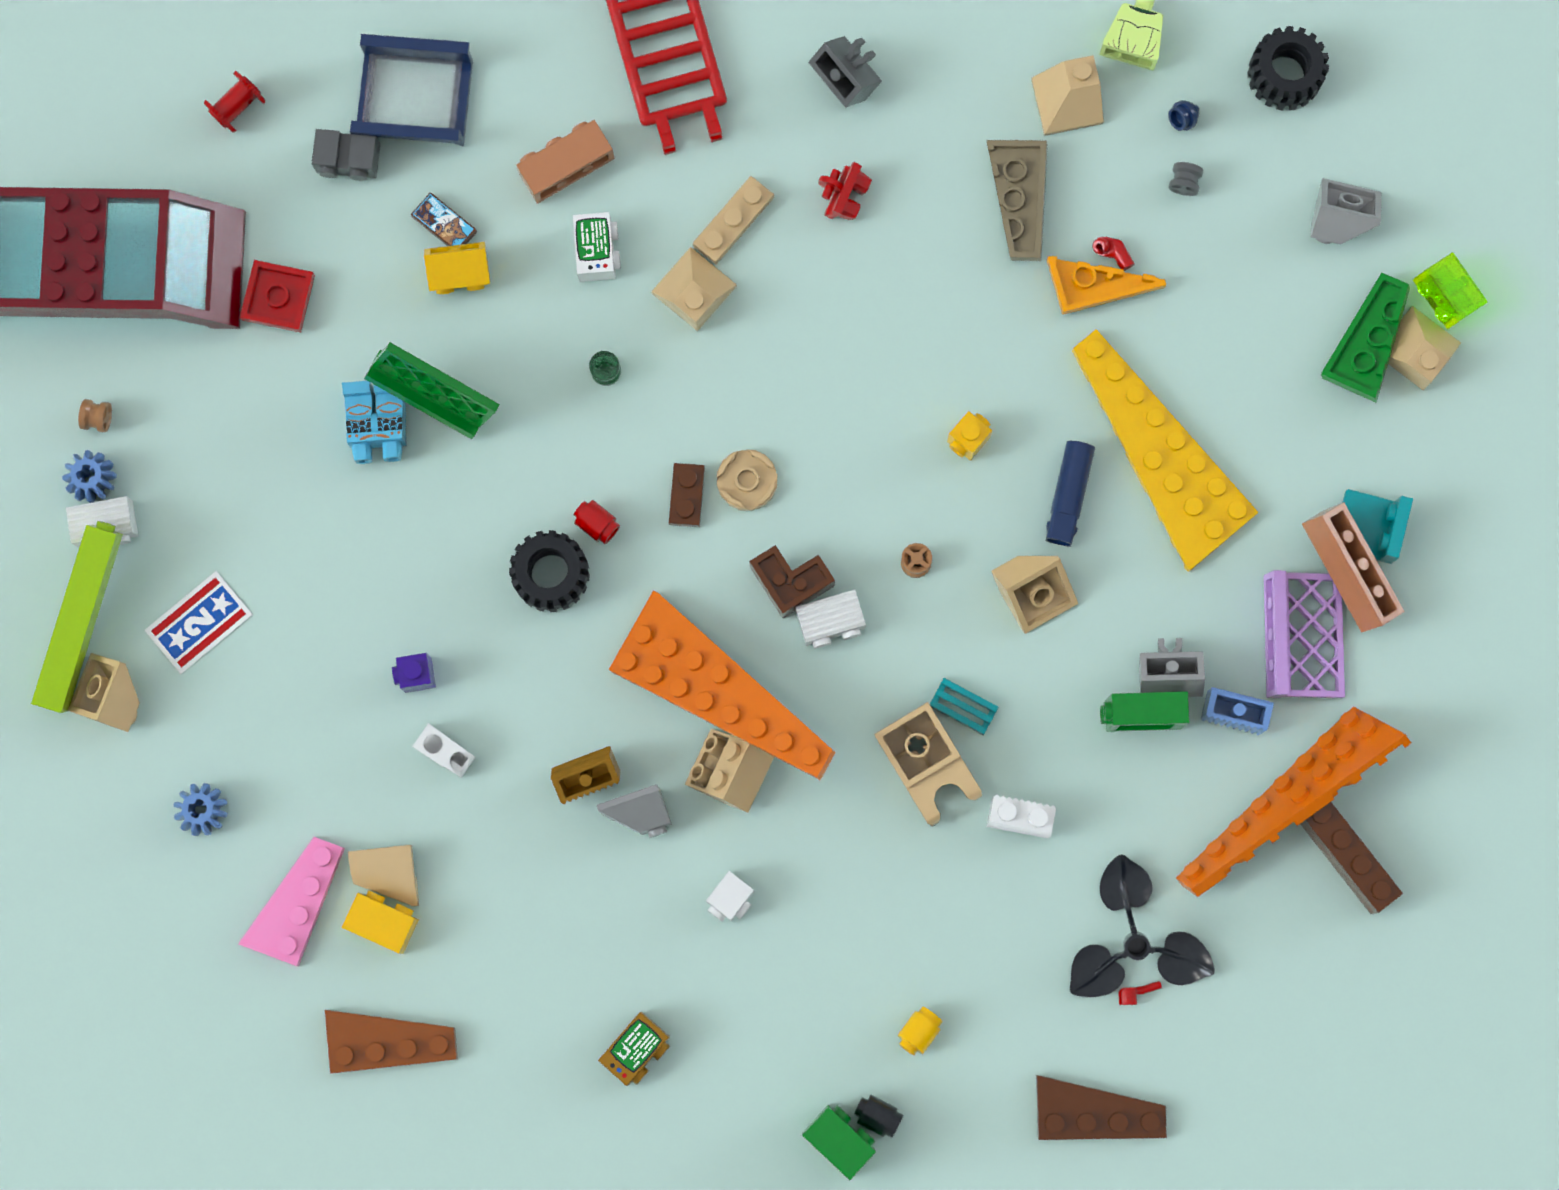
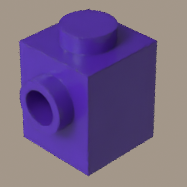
[392,653,436,693]

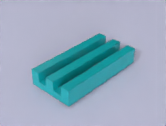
[930,678,999,735]

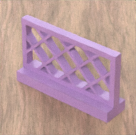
[1264,570,1345,698]

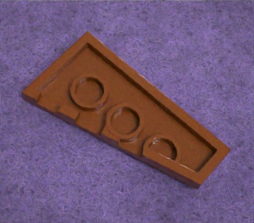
[325,1010,458,1074]

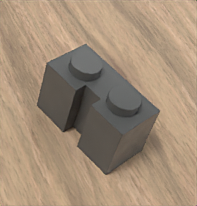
[311,129,380,181]

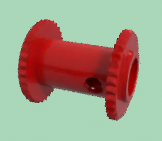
[204,71,265,133]

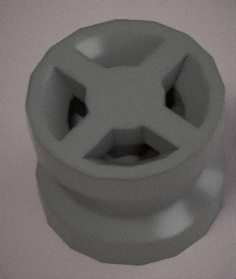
[1169,162,1204,196]

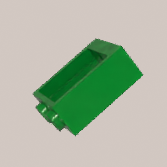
[1100,691,1189,732]

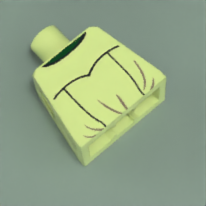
[1099,0,1163,71]

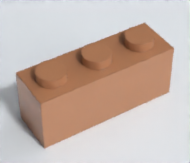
[516,120,615,204]

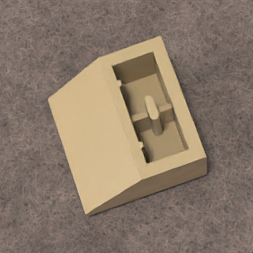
[685,728,774,813]

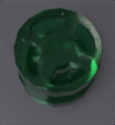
[589,351,621,386]

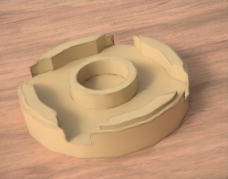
[717,449,777,511]

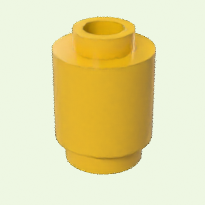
[897,1006,943,1056]

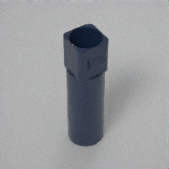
[1045,440,1095,547]

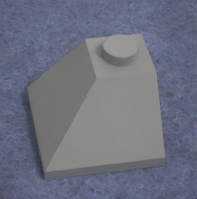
[1311,178,1382,244]
[596,784,672,838]

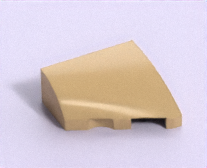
[348,845,419,906]

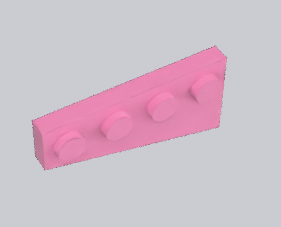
[238,837,345,966]

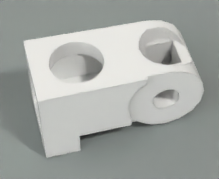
[412,723,476,778]

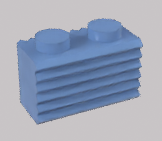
[1201,687,1274,735]

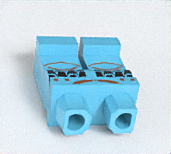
[342,381,407,464]

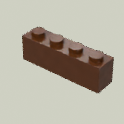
[1300,802,1403,914]

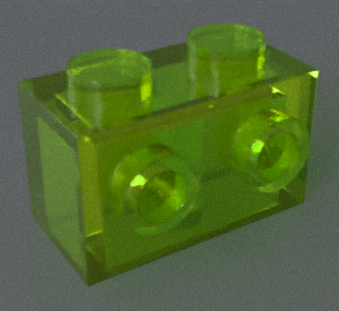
[1413,252,1488,330]

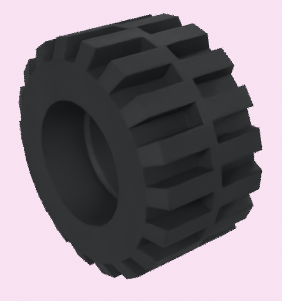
[1247,26,1329,111]
[509,530,590,612]

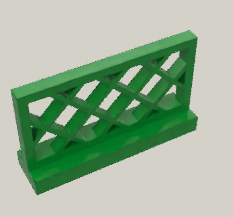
[364,342,500,439]

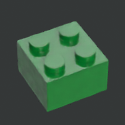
[802,1105,876,1180]

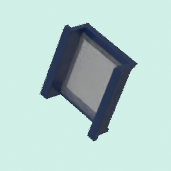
[350,34,473,147]

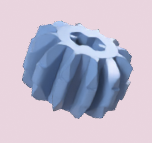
[62,450,117,503]
[174,783,228,836]

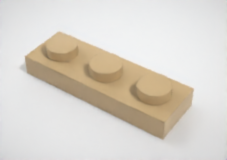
[693,176,774,265]

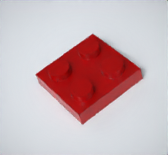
[240,260,315,333]

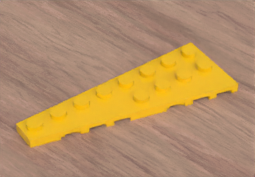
[1072,329,1258,572]

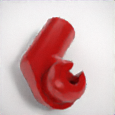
[1092,236,1135,271]

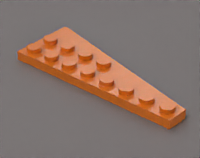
[609,590,836,780]
[1176,706,1411,897]

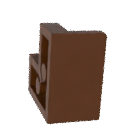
[749,545,835,618]

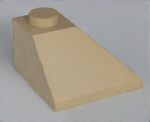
[1031,55,1104,136]
[651,247,737,331]
[1388,306,1461,390]
[991,556,1078,634]
[68,653,140,732]

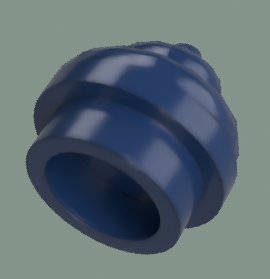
[1168,100,1200,131]

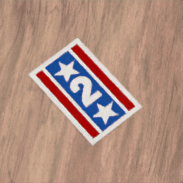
[144,571,253,674]

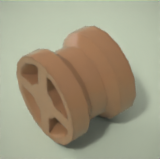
[78,399,112,433]
[901,543,932,578]

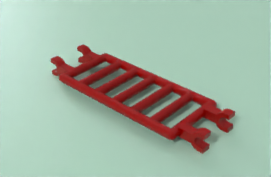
[606,0,727,155]

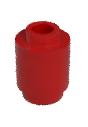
[573,500,620,544]

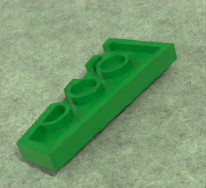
[1321,272,1410,403]

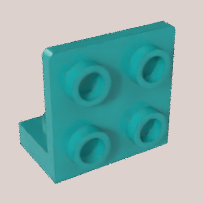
[1342,489,1413,564]

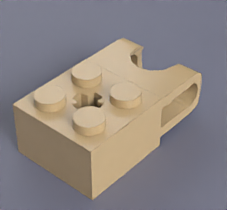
[874,702,982,826]

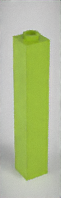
[31,521,123,713]

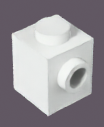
[706,871,755,922]

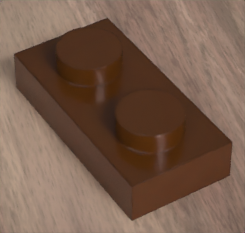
[669,463,705,528]

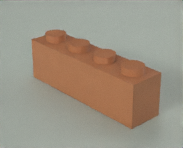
[1302,502,1405,633]

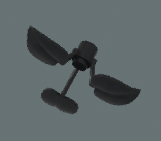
[1070,854,1215,997]

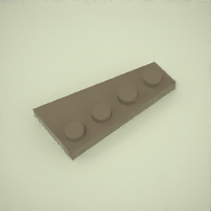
[986,140,1048,261]

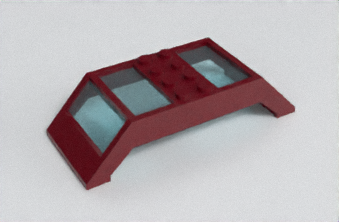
[0,187,246,329]

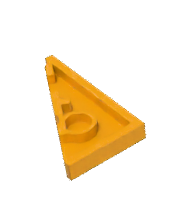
[1046,256,1166,315]

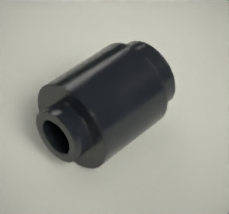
[854,1094,903,1138]

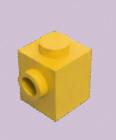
[947,411,992,461]

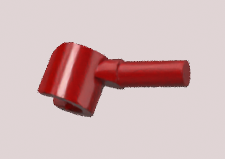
[1118,981,1162,1005]

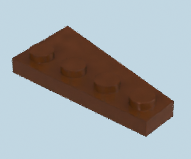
[1036,1075,1167,1140]

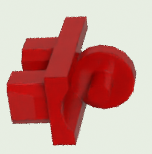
[818,162,872,220]

